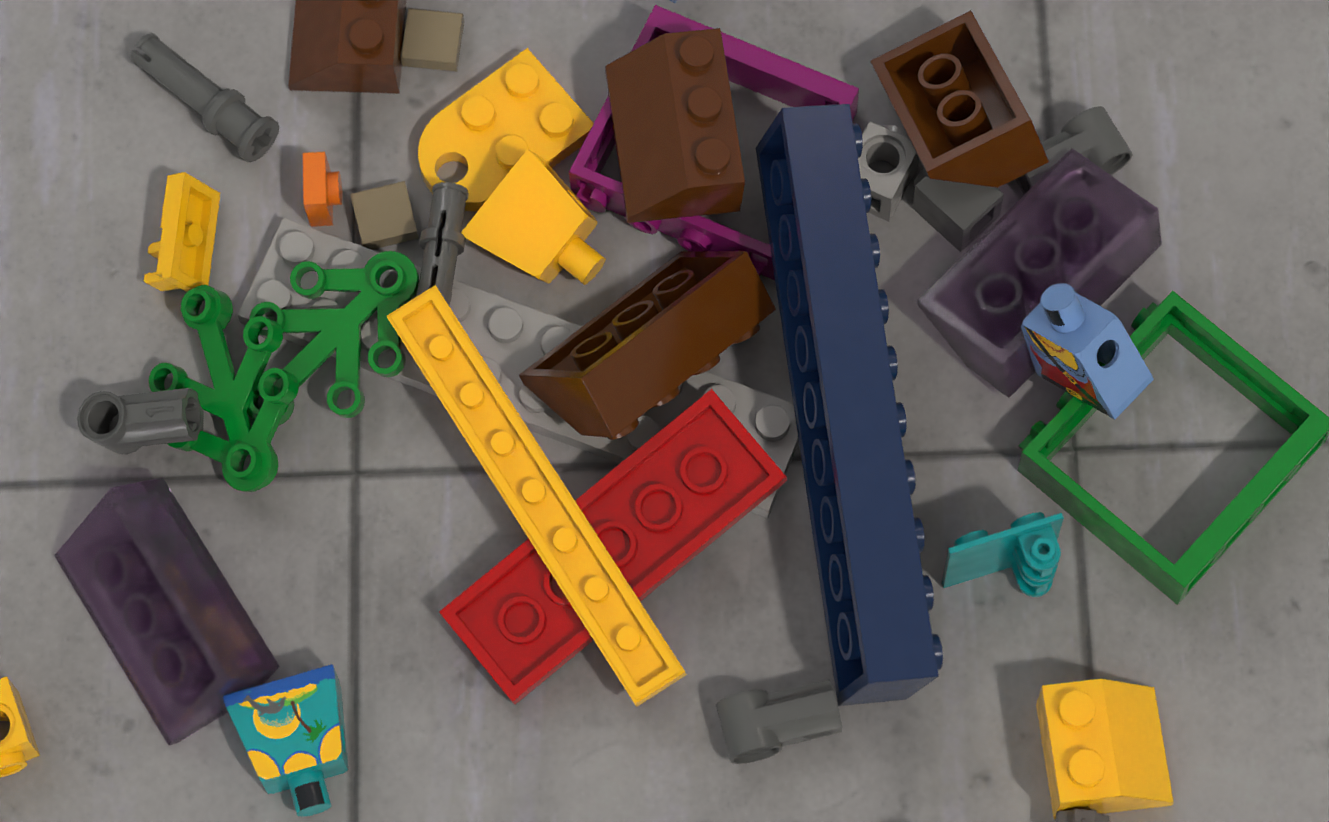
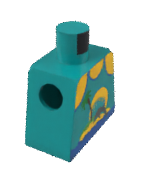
[223,664,348,817]

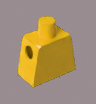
[461,149,606,285]

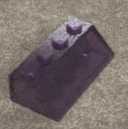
[917,148,1162,398]
[54,478,280,746]

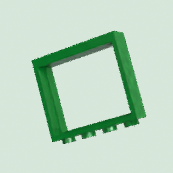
[1017,291,1329,605]

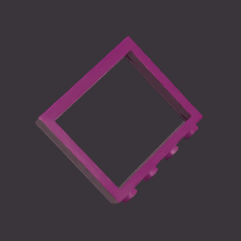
[569,5,859,280]

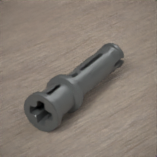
[130,33,279,162]

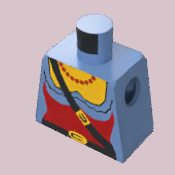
[1021,283,1154,420]

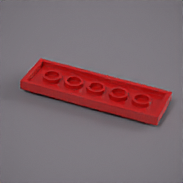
[439,389,787,705]

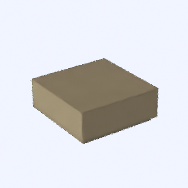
[401,8,464,72]
[350,181,419,250]

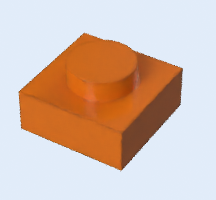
[303,152,342,227]

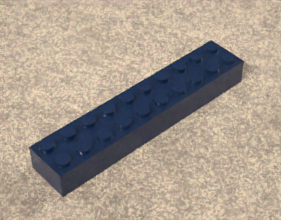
[755,104,943,706]

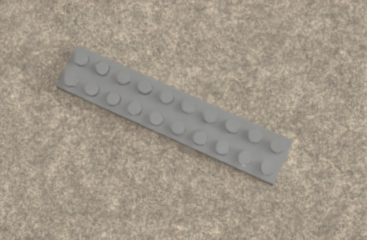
[238,217,799,518]

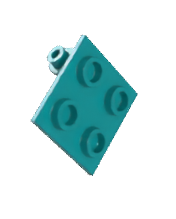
[942,512,1064,597]

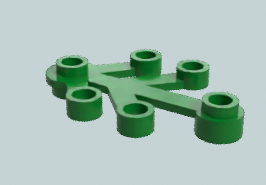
[247,251,419,426]
[148,285,299,492]

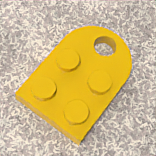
[418,48,594,211]

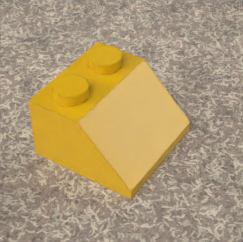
[1036,679,1174,819]

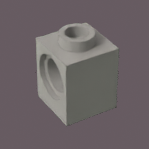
[858,121,919,222]

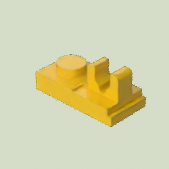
[144,172,221,292]

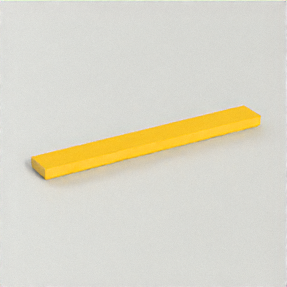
[386,285,687,707]

